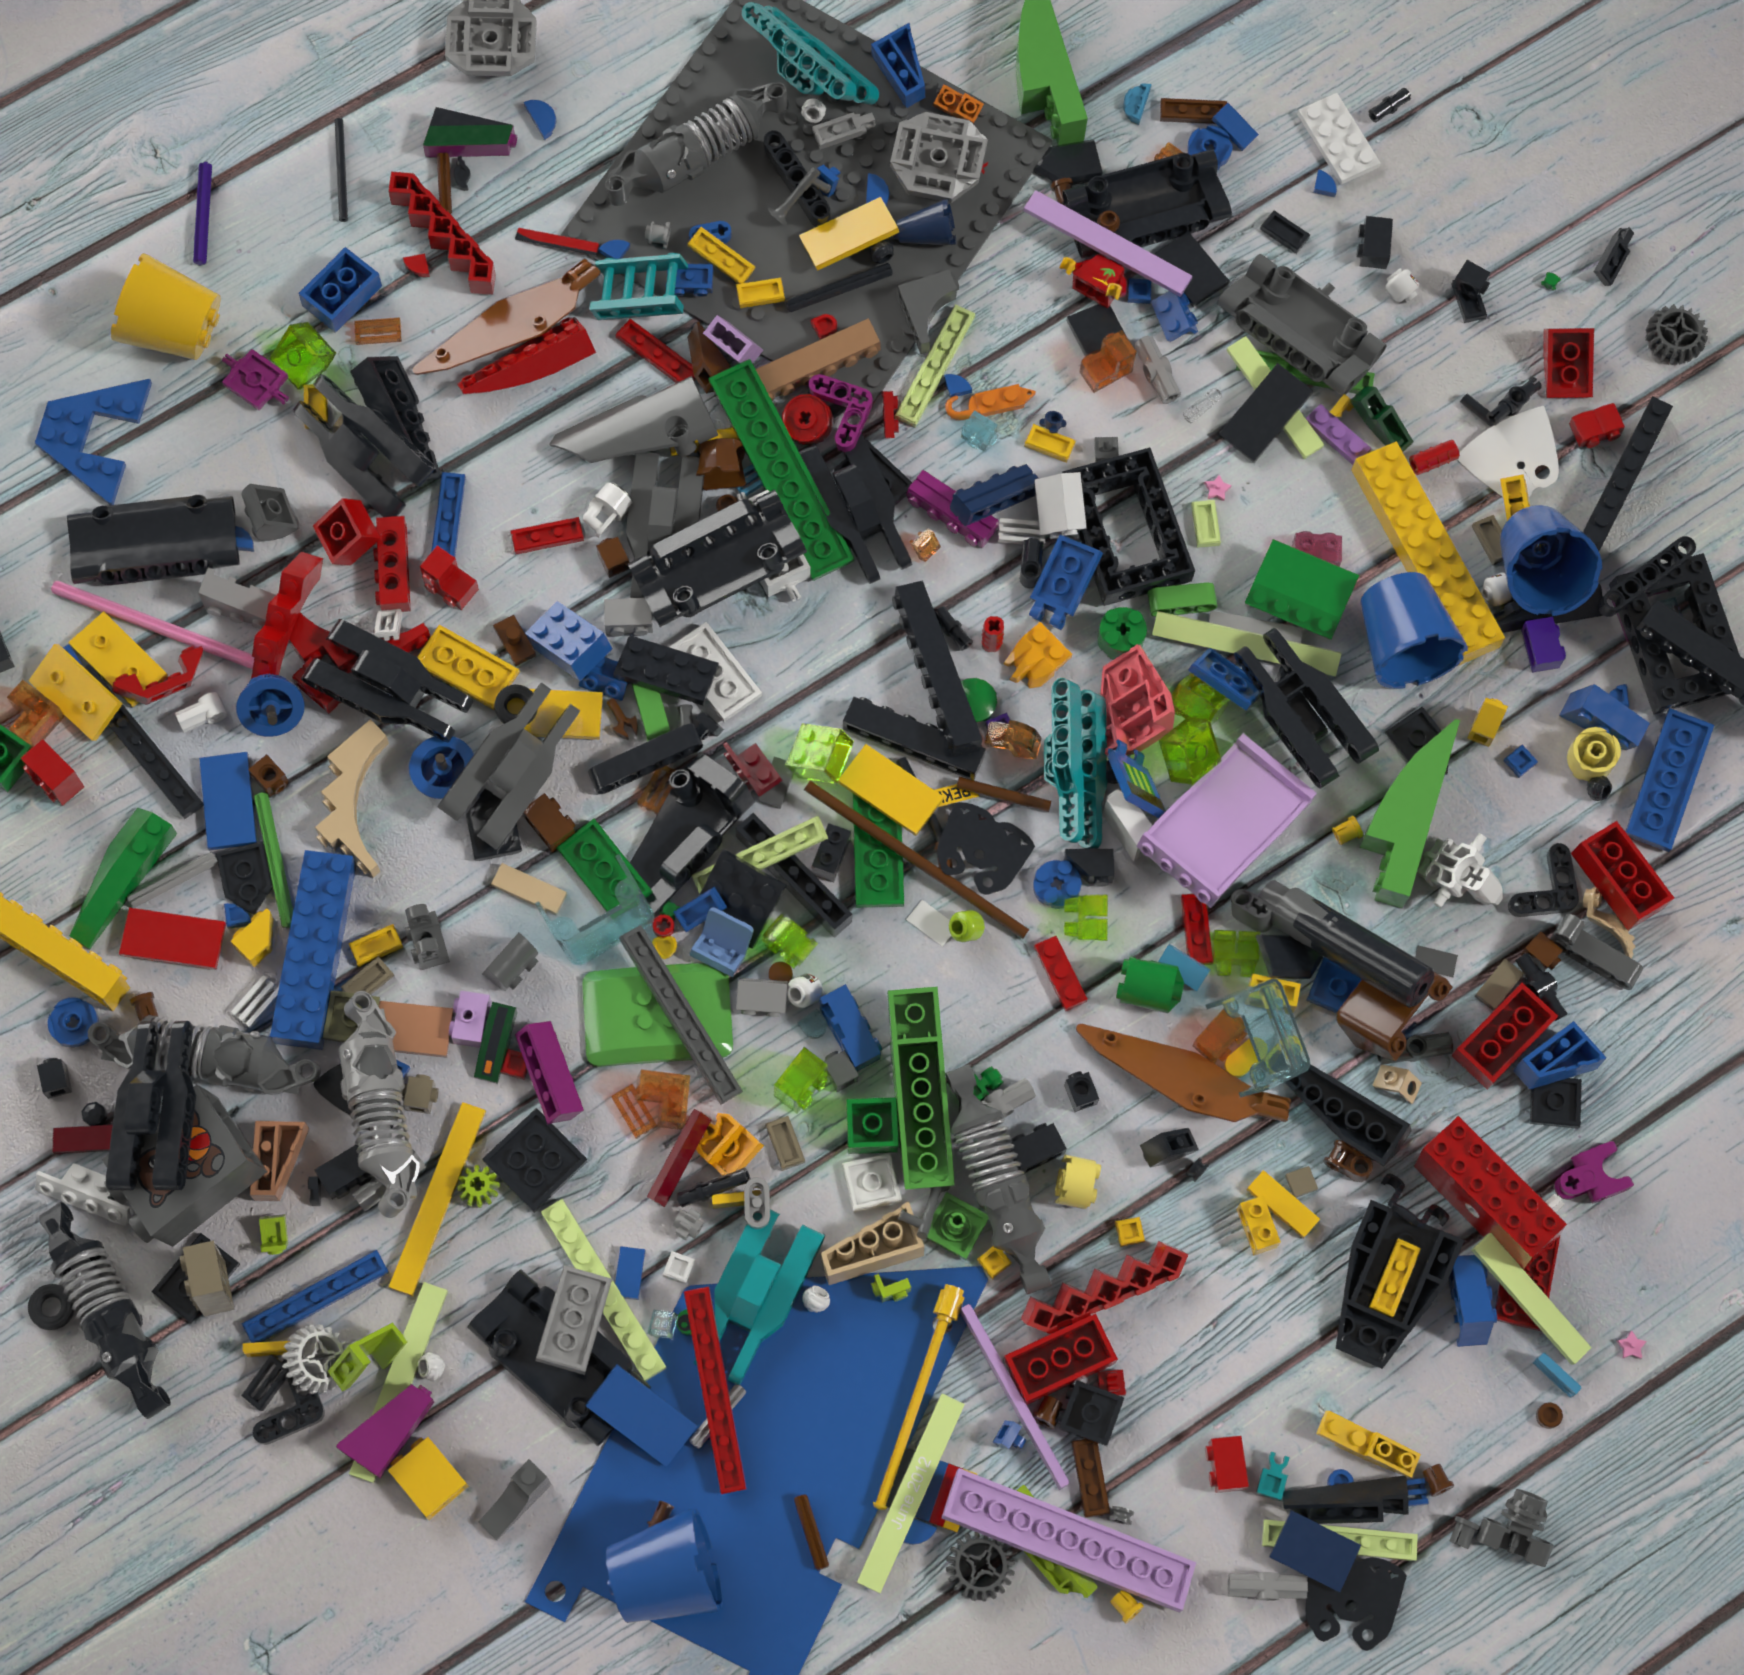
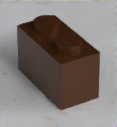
[523,793,575,853]

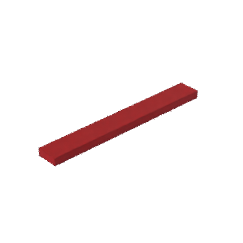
[684,1287,747,1494]

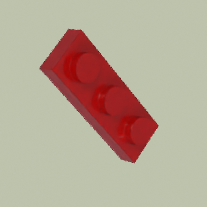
[1034,936,1088,1011]

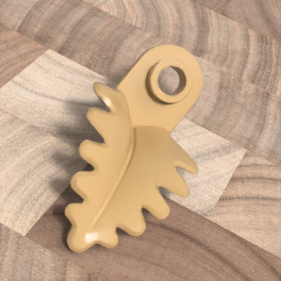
[1583,887,1635,959]

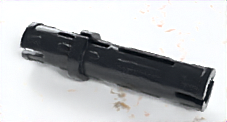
[677,1167,751,1208]

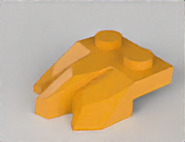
[1003,622,1072,689]
[696,1113,764,1176]

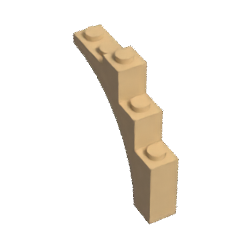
[315,719,389,878]

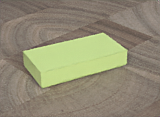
[1191,500,1221,548]

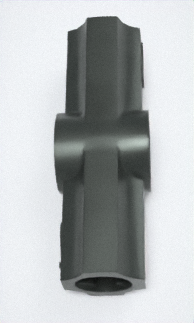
[1377,1032,1453,1065]

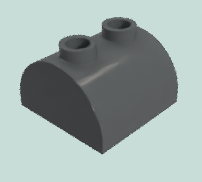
[241,484,299,541]
[482,932,538,991]

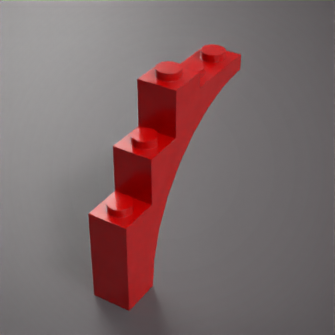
[251,552,323,679]
[289,612,431,673]

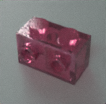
[1292,531,1342,567]

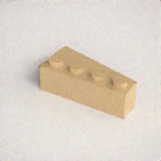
[821,1201,924,1285]

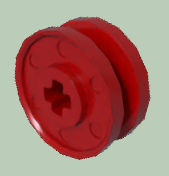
[782,394,834,445]

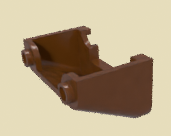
[1337,972,1453,1061]

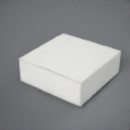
[663,1251,695,1284]

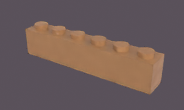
[756,318,881,401]

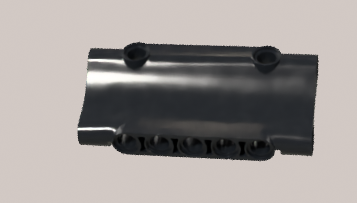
[628,489,807,627]
[67,495,240,585]
[467,1269,651,1446]

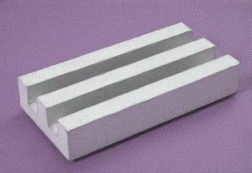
[998,518,1045,546]
[374,609,402,641]
[231,975,279,1029]

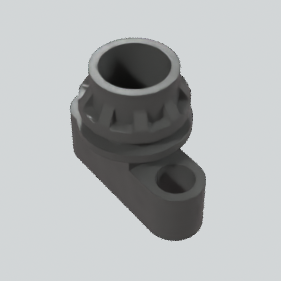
[1475,1489,1554,1567]

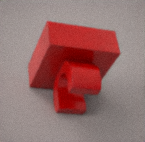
[1097,1370,1126,1396]

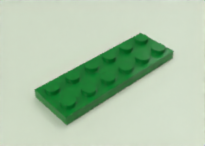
[853,794,904,908]

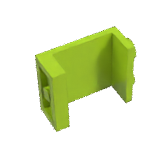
[328,1322,408,1392]

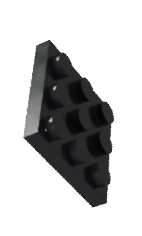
[699,849,787,949]
[482,1108,588,1213]

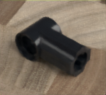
[1019,538,1044,589]

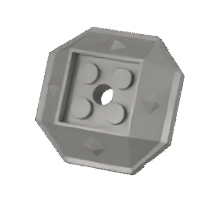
[445,0,537,77]
[890,112,988,203]

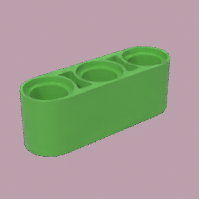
[1147,582,1218,617]
[631,683,670,741]

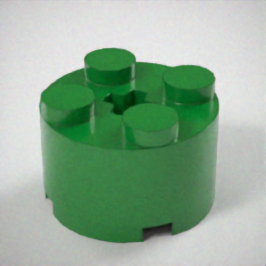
[1097,607,1147,660]

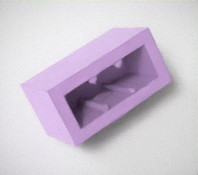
[449,991,492,1048]

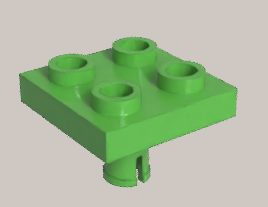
[926,1192,989,1261]

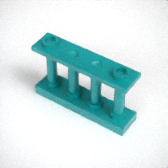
[590,253,688,320]

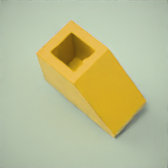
[1467,698,1508,747]
[231,908,274,967]

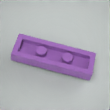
[1305,404,1372,465]

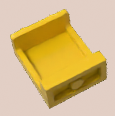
[388,1437,469,1520]

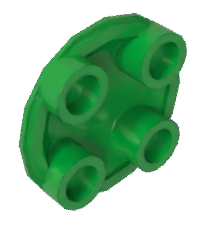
[961,678,997,722]

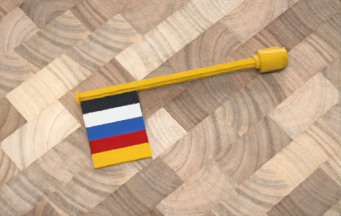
[873,1284,977,1533]

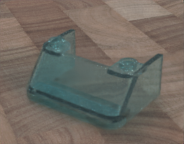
[535,854,655,965]
[1205,979,1310,1098]

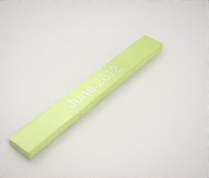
[856,1394,965,1594]

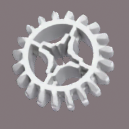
[281,1324,346,1394]

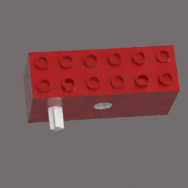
[1414,1116,1567,1270]

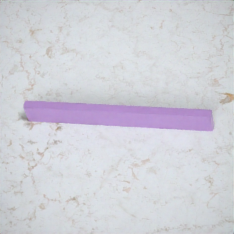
[1024,190,1192,297]
[960,1304,1069,1490]

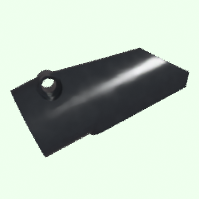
[630,752,755,917]

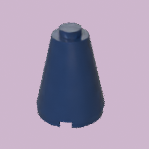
[894,199,956,245]

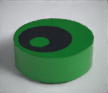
[676,1309,692,1336]

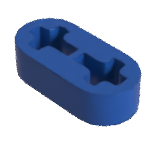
[689,221,732,244]

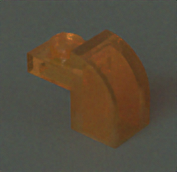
[984,720,1042,759]

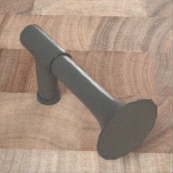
[768,167,831,225]
[898,1186,951,1239]

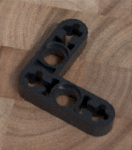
[1508,843,1579,917]
[252,1359,325,1445]

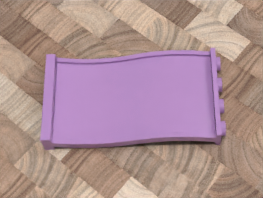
[1136,733,1317,908]

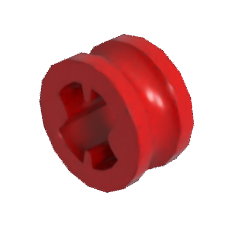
[653,915,674,938]

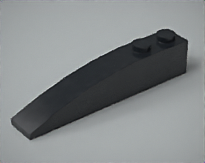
[350,356,441,480]
[1271,1048,1412,1166]

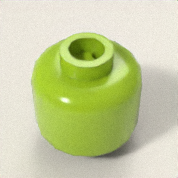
[949,910,985,943]

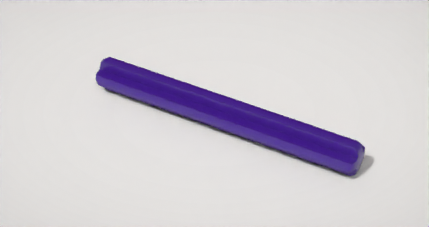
[193,161,212,266]

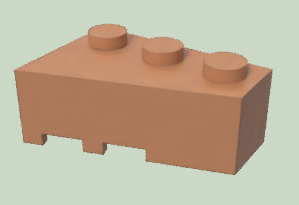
[250,1121,309,1201]

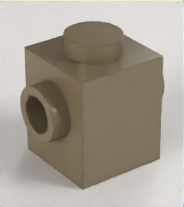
[402,1074,439,1114]

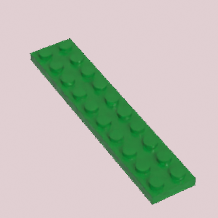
[709,359,855,581]

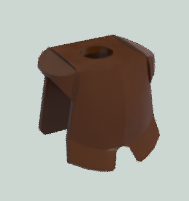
[696,438,746,491]

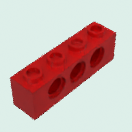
[373,516,411,612]

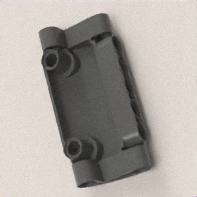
[1217,254,1387,396]

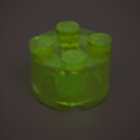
[761,913,818,969]

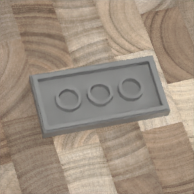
[535,1265,612,1375]

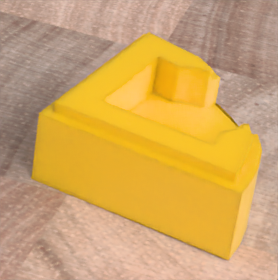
[1330,394,1354,417]

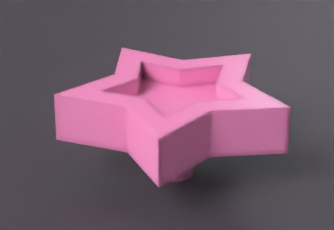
[1204,475,1232,501]
[1616,1331,1647,1359]

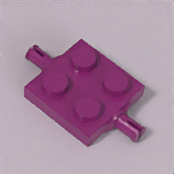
[222,349,289,411]

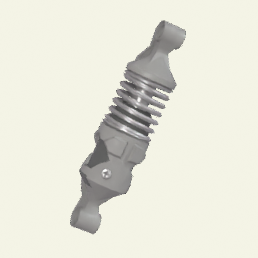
[338,991,420,1218]

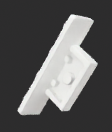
[35,1163,130,1226]

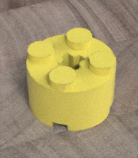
[1567,727,1621,781]
[1055,1154,1101,1209]

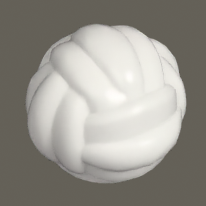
[801,98,826,123]
[802,1286,830,1313]
[418,1352,445,1381]

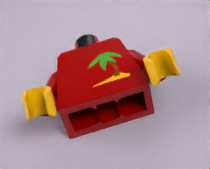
[1059,255,1127,308]

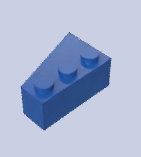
[871,23,925,108]
[1559,684,1650,750]
[820,984,883,1072]
[1513,1021,1607,1089]
[1449,1255,1497,1347]

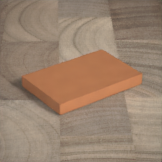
[379,1001,454,1058]

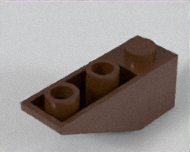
[687,322,731,394]

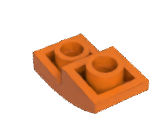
[932,84,984,124]

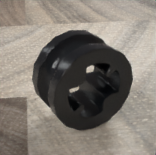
[1186,1157,1209,1182]

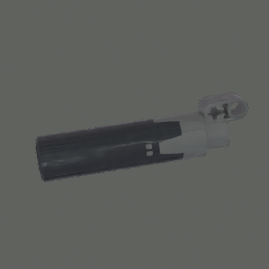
[1231,880,1434,1008]

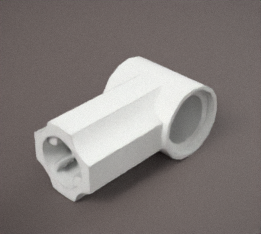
[175,692,227,733]

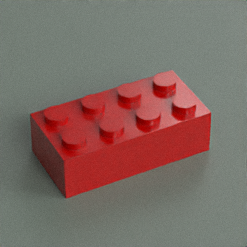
[1571,821,1675,931]
[1451,983,1558,1090]
[1003,1313,1118,1405]

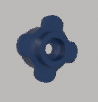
[1039,411,1067,433]

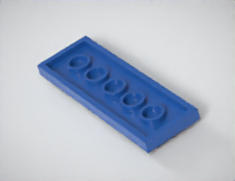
[1625,708,1714,852]

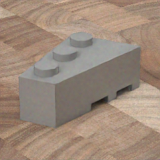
[198,568,276,629]

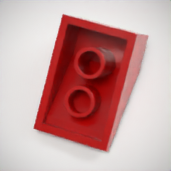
[1543,328,1594,398]

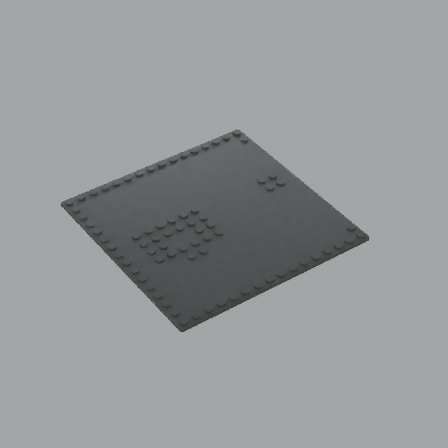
[561,0,1052,404]

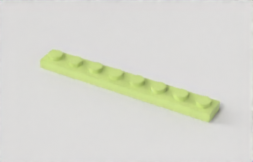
[541,1199,666,1381]

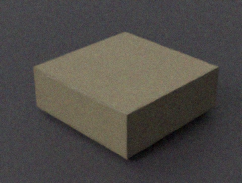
[1285,1166,1318,1198]

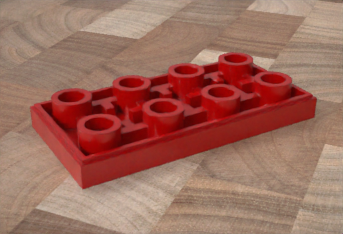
[119,907,226,970]
[1495,1235,1561,1332]

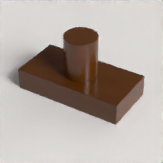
[493,615,536,667]

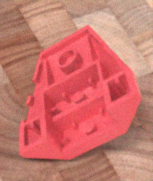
[1100,644,1175,756]

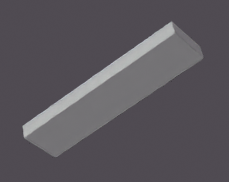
[1208,611,1303,643]

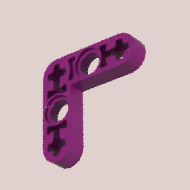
[809,374,873,452]

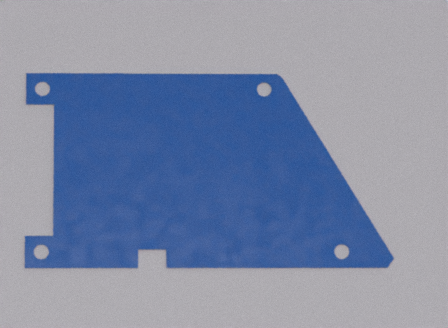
[525,1266,988,1675]

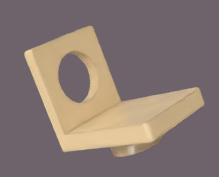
[1373,1065,1422,1104]

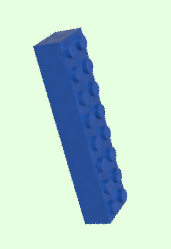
[270,850,356,1050]

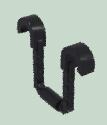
[1381,1173,1450,1228]

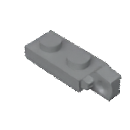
[812,112,875,150]

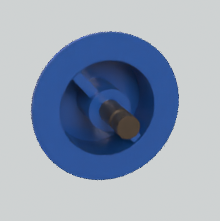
[236,674,305,737]
[409,737,474,799]

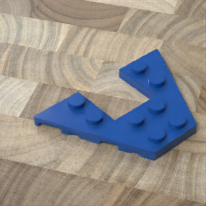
[35,379,152,505]

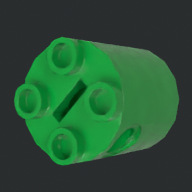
[1116,956,1184,1014]

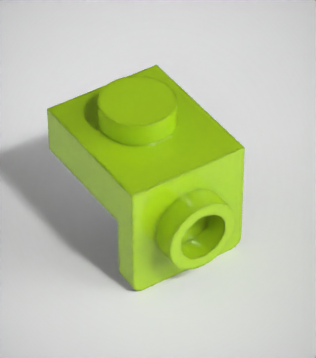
[259,1214,289,1255]
[871,1273,911,1303]

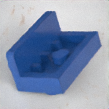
[667,264,713,297]
[1151,291,1198,342]
[579,657,629,701]

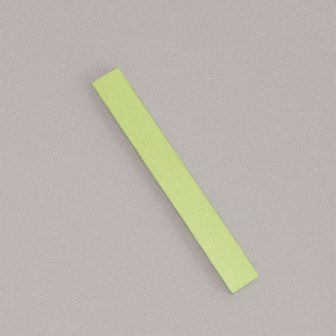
[1152,611,1341,676]
[349,1282,448,1483]

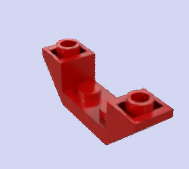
[112,646,203,705]

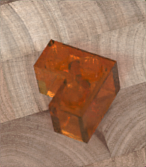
[1079,330,1137,393]
[7,679,65,747]
[635,1069,690,1130]

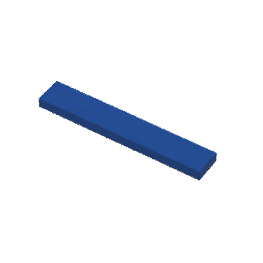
[241,1250,389,1343]

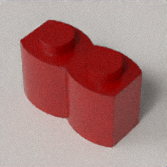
[1569,403,1625,448]

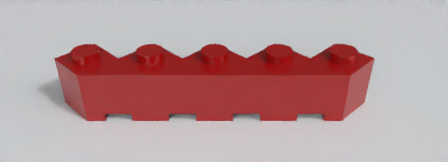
[388,171,496,295]
[1021,1241,1189,1334]

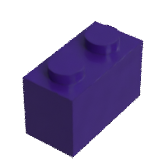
[1521,617,1566,673]

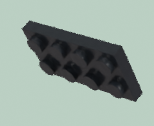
[613,635,719,706]

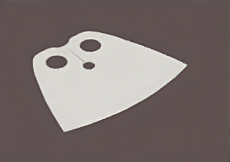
[1457,406,1559,497]

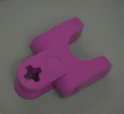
[1554,1141,1634,1204]

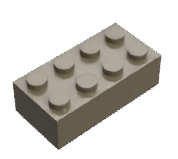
[180,1240,235,1317]

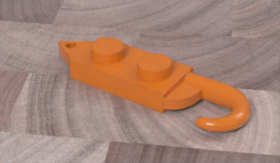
[945,384,1036,420]

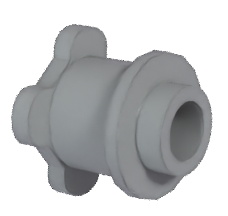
[645,221,671,249]

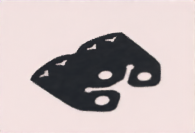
[937,802,1035,895]
[1305,1557,1407,1651]

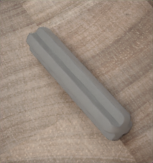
[689,1385,746,1448]

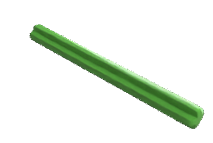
[254,792,293,928]

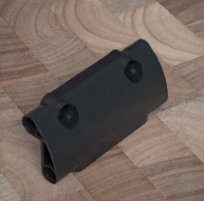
[1062,149,1232,259]

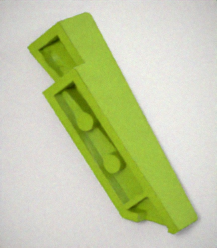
[1016,1485,1098,1598]

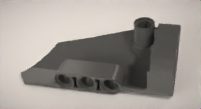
[549,376,718,463]

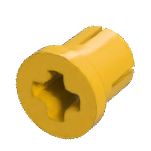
[1332,815,1364,845]
[1110,1590,1144,1624]

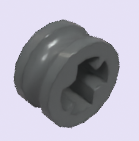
[1109,1506,1134,1525]

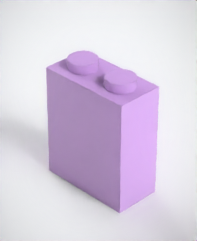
[703,315,763,363]

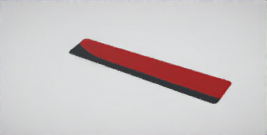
[515,228,599,255]

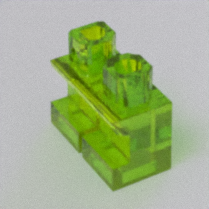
[1064,894,1108,941]
[1212,930,1260,978]

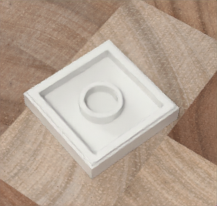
[842,1153,902,1213]

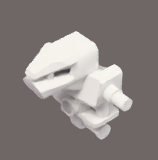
[1416,833,1503,908]

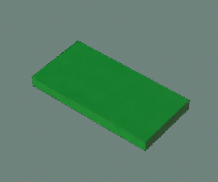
[556,818,653,922]

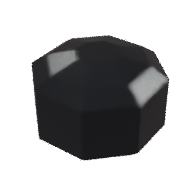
[81,1102,107,1126]

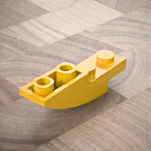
[1316,1410,1421,1478]

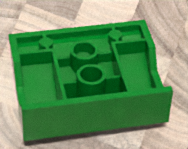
[1245,539,1360,640]

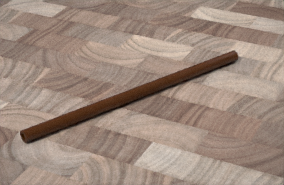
[804,780,1030,939]

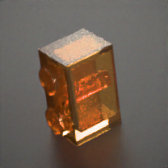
[1192,1005,1249,1064]

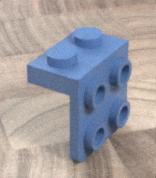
[690,907,754,977]

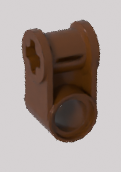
[1323,1139,1373,1182]

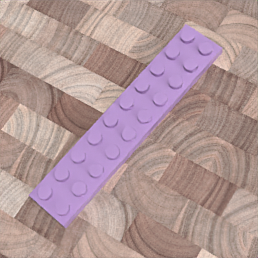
[942,1468,1196,1613]

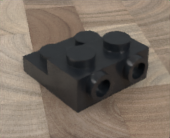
[1056,1380,1125,1447]

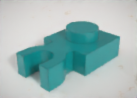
[1256,1451,1290,1501]

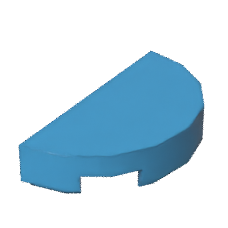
[1123,83,1152,125]

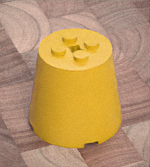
[111,253,221,360]

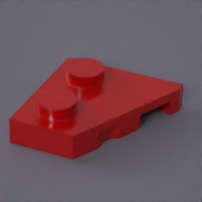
[882,391,899,438]

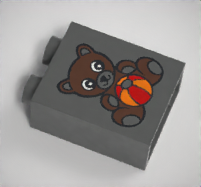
[102,1084,268,1247]

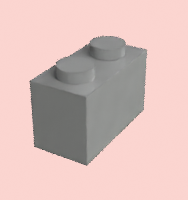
[604,598,653,637]
[736,978,788,1017]

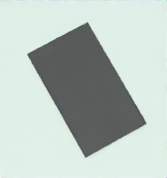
[1415,945,1458,977]

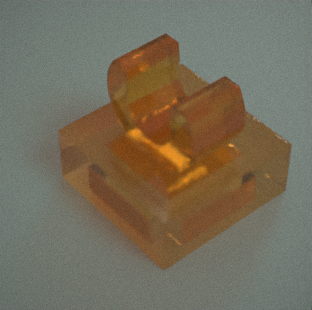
[909,528,941,562]

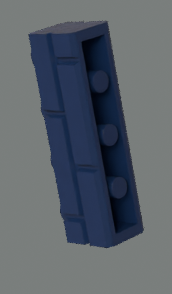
[950,464,1039,526]

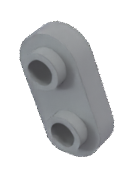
[744,1178,770,1229]

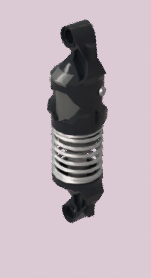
[39,1202,171,1419]

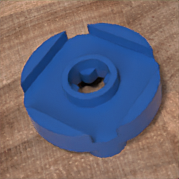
[1187,126,1233,170]
[1033,860,1082,909]
[47,997,99,1047]

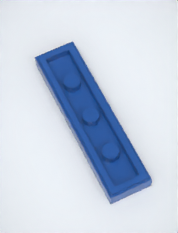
[431,472,466,557]

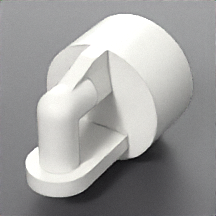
[583,483,633,538]

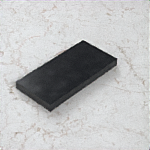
[1219,363,1313,463]

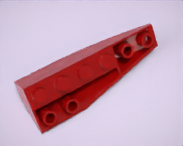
[457,317,596,394]

